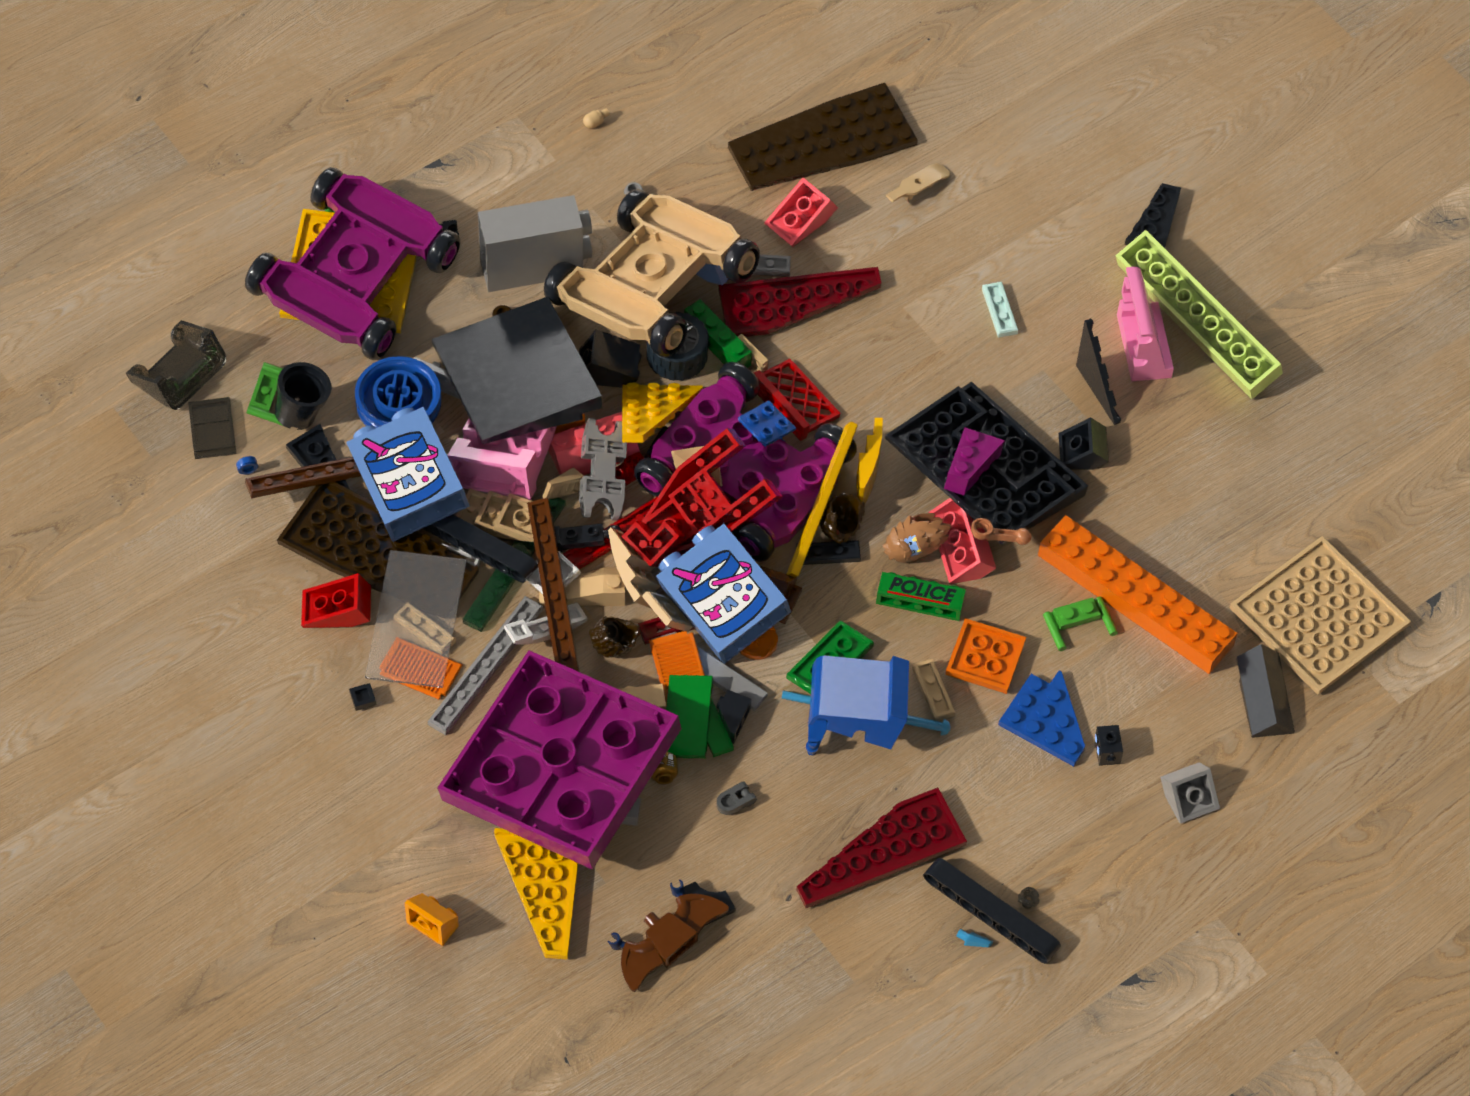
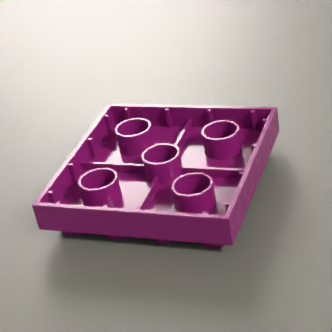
[437,650,682,870]

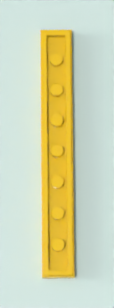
[786,422,858,577]

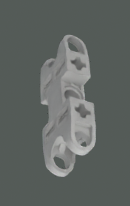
[579,418,627,521]

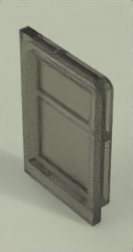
[188,397,237,459]

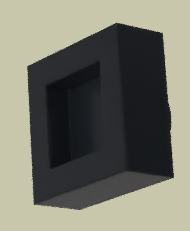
[349,683,377,711]

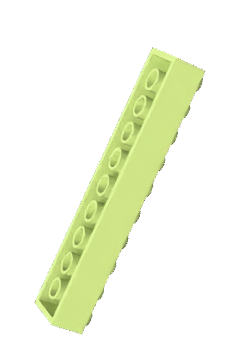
[1115,230,1283,399]

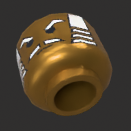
[651,751,678,784]

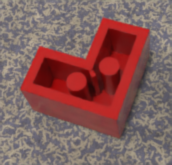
[621,521,686,567]

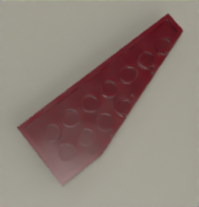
[718,267,882,337]
[796,787,967,908]

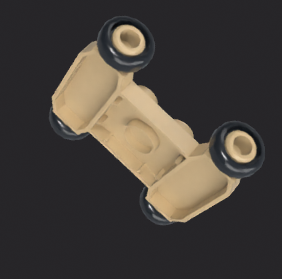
[544,189,760,358]

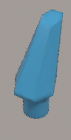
[956,929,993,948]

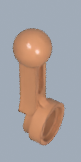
[971,518,1031,545]

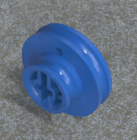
[355,356,441,428]

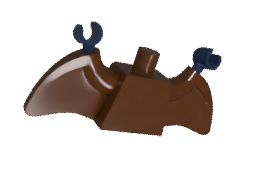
[607,880,729,992]

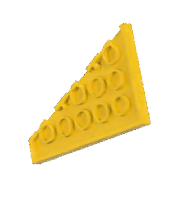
[622,383,703,443]
[494,828,578,960]

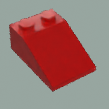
[301,573,371,628]

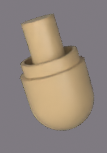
[583,108,610,129]

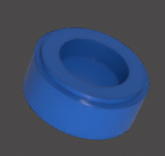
[236,456,258,475]

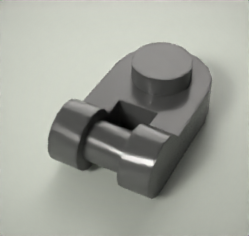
[716,781,757,815]

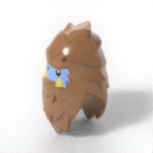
[882,513,951,563]

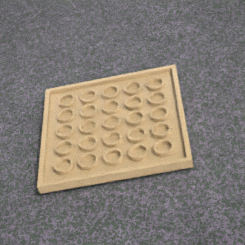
[1229,536,1411,695]

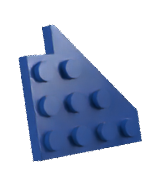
[998,670,1085,767]

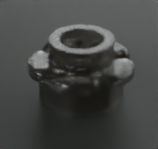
[1018,887,1040,909]

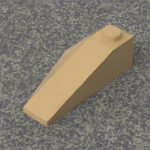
[539,567,625,606]

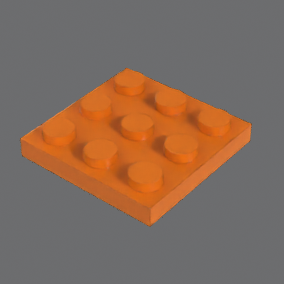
[945,618,1026,694]

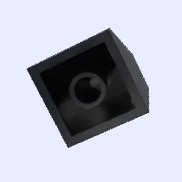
[579,329,642,388]

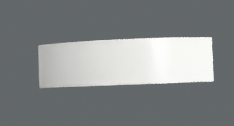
[504,603,588,645]

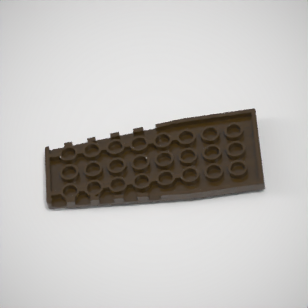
[728,83,918,191]
[277,482,479,619]

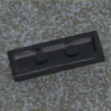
[796,540,861,565]

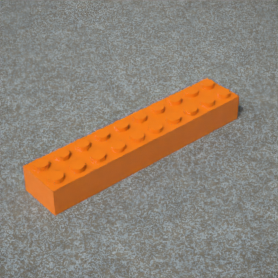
[1038,515,1237,674]

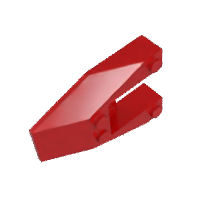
[642,428,783,554]

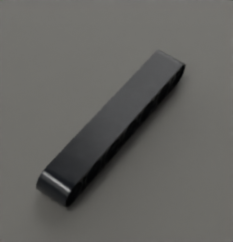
[422,514,538,583]
[923,858,1061,964]

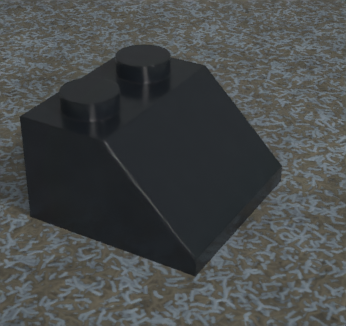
[1058,417,1109,470]

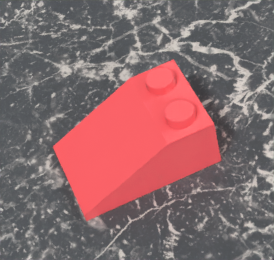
[764,178,838,247]

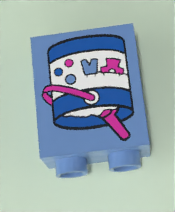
[346,407,470,542]
[656,524,791,664]

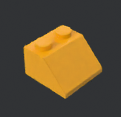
[405,893,459,946]

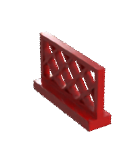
[754,359,841,441]

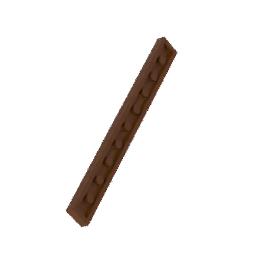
[527,498,580,672]

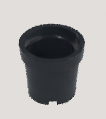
[275,362,332,430]

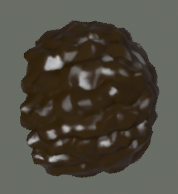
[820,493,865,543]
[589,616,641,658]

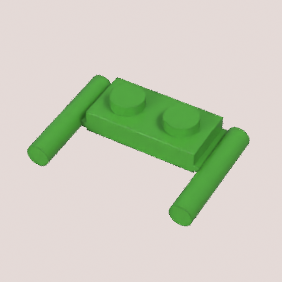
[246,362,283,426]
[1043,596,1118,651]

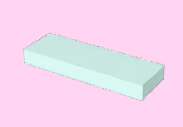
[982,282,1018,338]

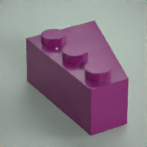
[944,428,1005,495]

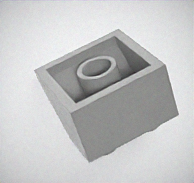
[1160,762,1220,823]

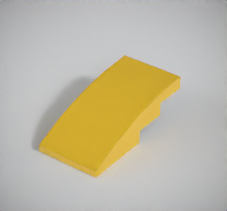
[857,418,883,503]

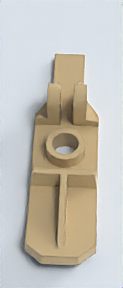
[886,163,950,203]

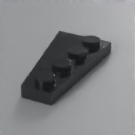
[1124,183,1181,248]
[286,424,350,502]

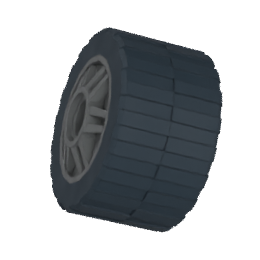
[646,312,708,381]

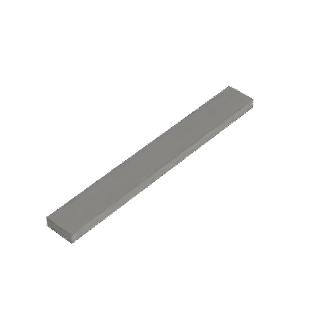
[428,596,543,735]

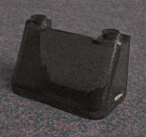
[126,320,226,410]

